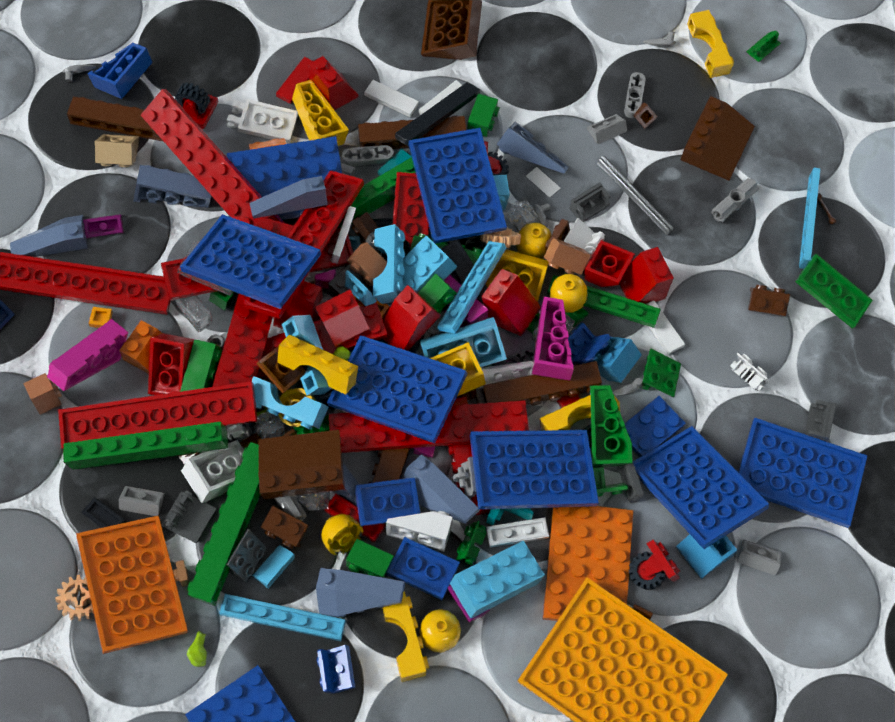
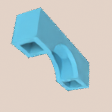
[373,224,405,304]
[282,315,333,396]
[252,376,329,430]

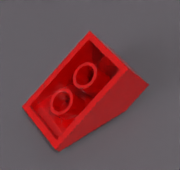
[383,285,441,351]
[148,333,196,395]

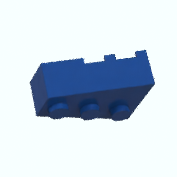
[88,42,152,99]

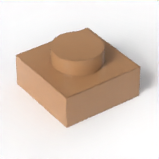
[173,560,190,587]

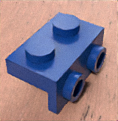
[317,645,356,694]

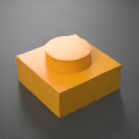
[89,307,113,328]

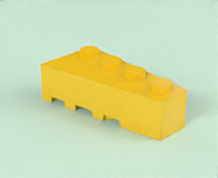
[292,80,349,146]

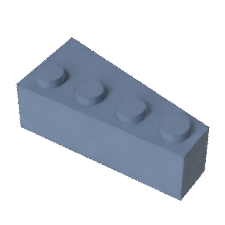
[133,165,211,208]

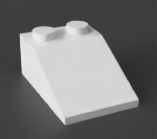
[181,440,244,503]
[386,511,453,552]

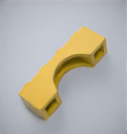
[687,10,734,78]
[277,334,358,395]
[540,395,620,431]
[382,591,429,682]

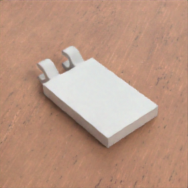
[227,99,298,144]

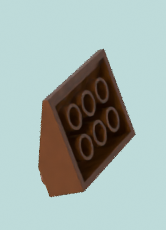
[421,0,482,60]
[680,96,755,181]
[258,430,345,499]

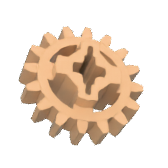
[480,227,521,248]
[55,575,94,621]

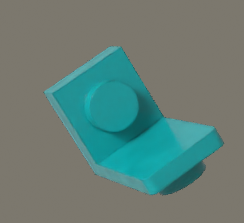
[486,508,534,526]

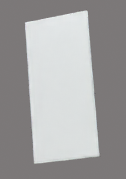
[526,167,560,197]

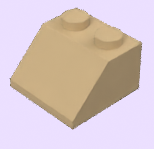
[95,134,139,167]

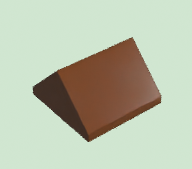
[256,346,306,394]

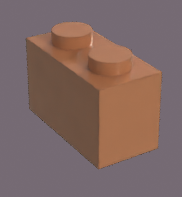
[544,237,591,275]
[347,242,387,286]
[23,373,62,415]

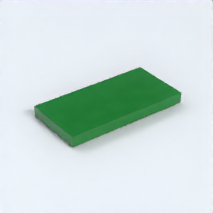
[795,254,873,328]

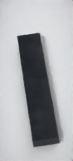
[395,82,480,146]

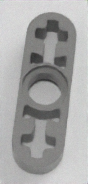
[624,72,646,118]
[342,145,394,166]

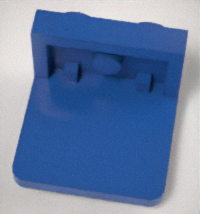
[568,323,611,365]

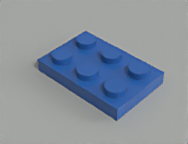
[624,396,686,457]
[354,477,420,527]
[387,537,460,600]

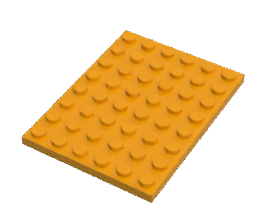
[517,577,728,722]

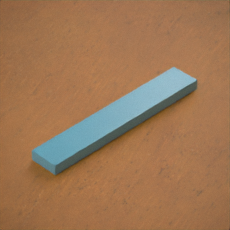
[799,167,820,269]
[437,241,506,334]
[219,594,346,641]

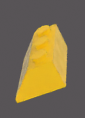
[485,249,549,301]
[430,342,486,396]

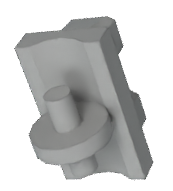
[453,457,477,498]

